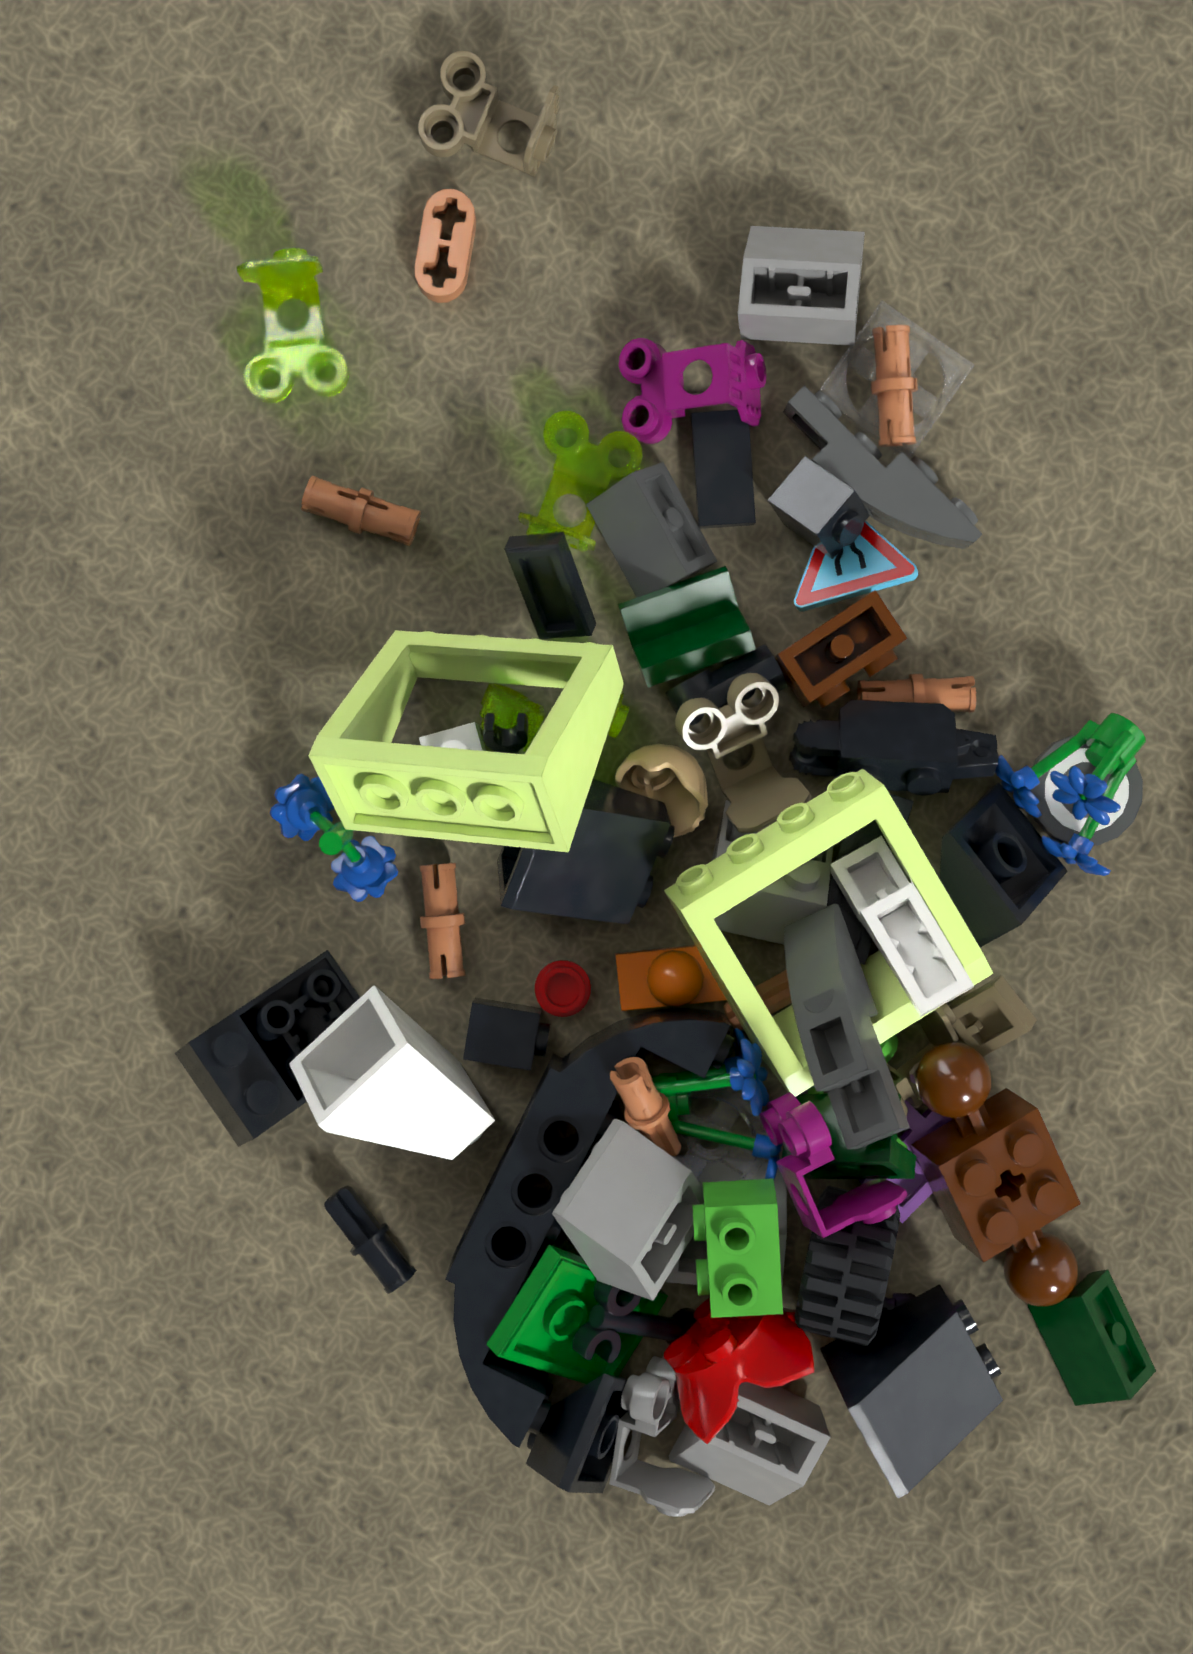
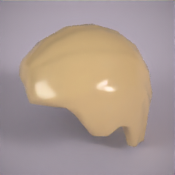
[615,744,708,837]

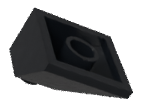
[940,783,1068,948]
[526,1373,628,1493]

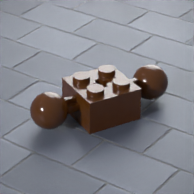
[910,1042,1081,1306]

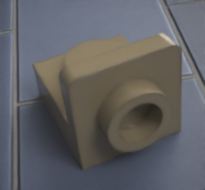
[949,975,1037,1057]

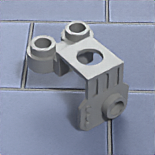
[609,1356,715,1517]

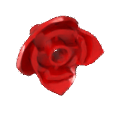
[664,1298,814,1444]

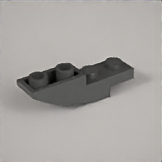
[783,385,983,549]
[784,904,910,1149]

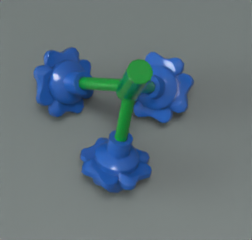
[270,773,398,902]

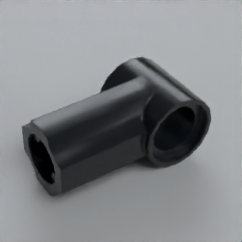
[665,644,788,725]

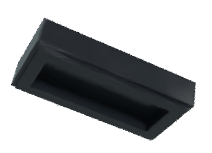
[691,410,756,529]
[504,532,596,639]

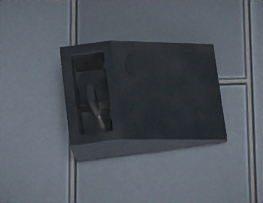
[175,950,360,1147]

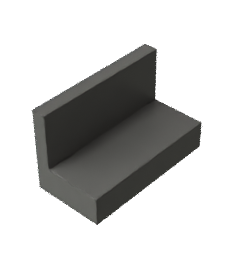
[586,462,717,597]

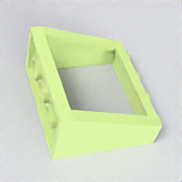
[308,630,624,852]
[664,769,993,1097]

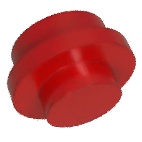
[534,960,591,1017]

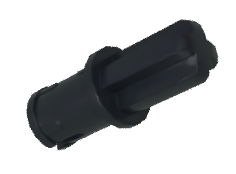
[324,1186,417,1294]

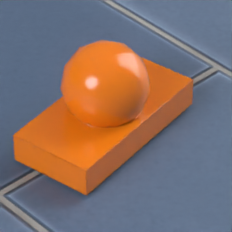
[615,945,726,1011]

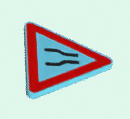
[794,521,918,611]

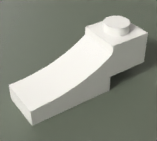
[830,836,974,1017]

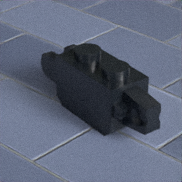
[789,700,998,796]

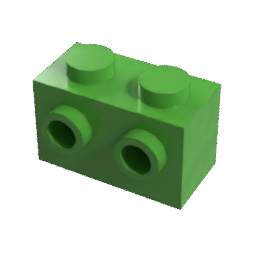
[692,1178,783,1318]

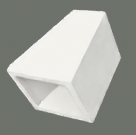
[289,985,495,1160]

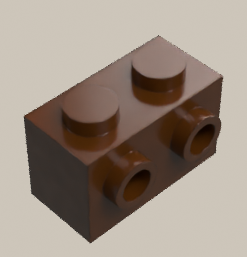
[775,590,907,709]

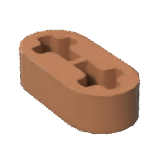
[415,189,476,303]

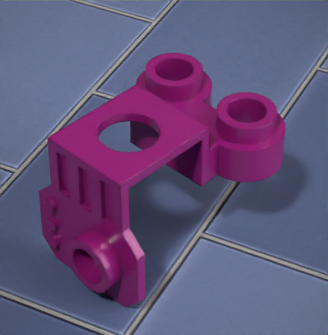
[619,338,766,444]
[760,1092,908,1238]

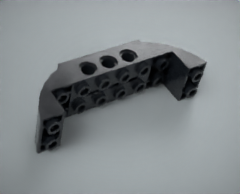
[445,1008,734,1448]

